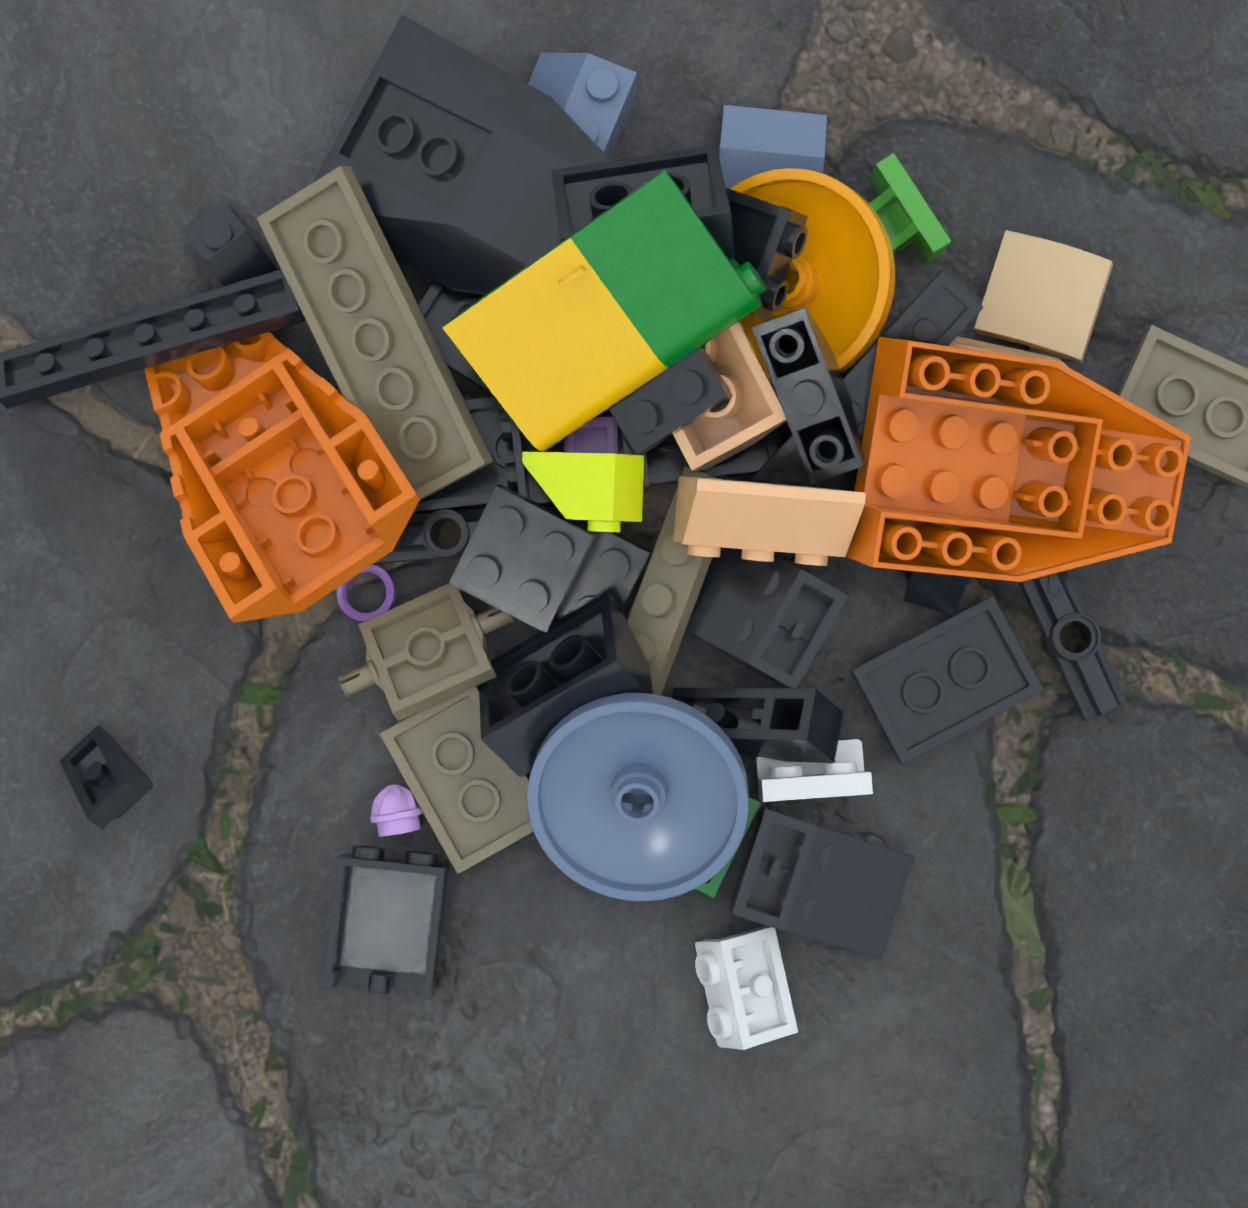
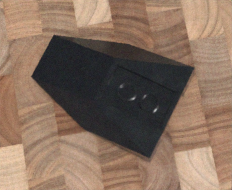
[313,15,611,295]

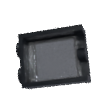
[322,845,450,1000]

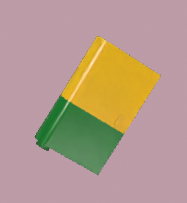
[442,169,766,452]

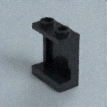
[726,188,808,320]

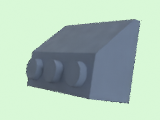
[528,52,637,159]

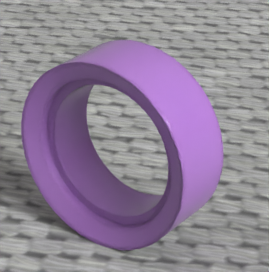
[336,564,397,622]

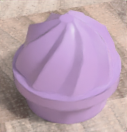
[370,784,423,837]

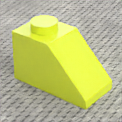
[522,452,644,532]

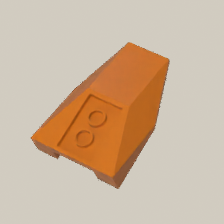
[845,337,1191,582]

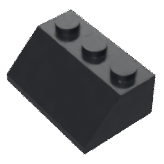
[552,145,735,260]
[479,592,653,777]

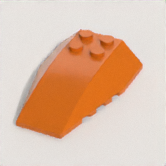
[144,332,420,623]

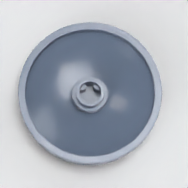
[527,693,749,901]

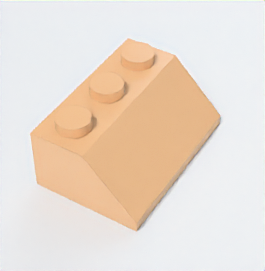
[674,321,787,471]
[673,476,866,566]

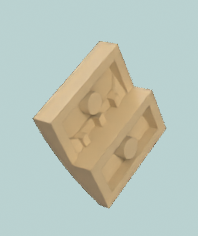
[974,230,1113,363]

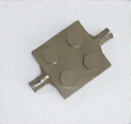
[338,583,514,721]

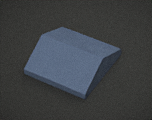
[719,105,827,189]

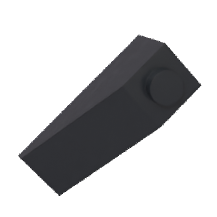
[672,687,843,763]

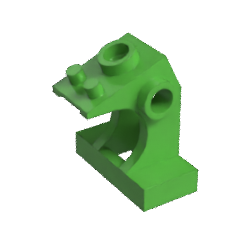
[869,153,951,265]

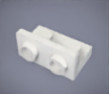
[755,739,873,802]
[695,926,798,1050]

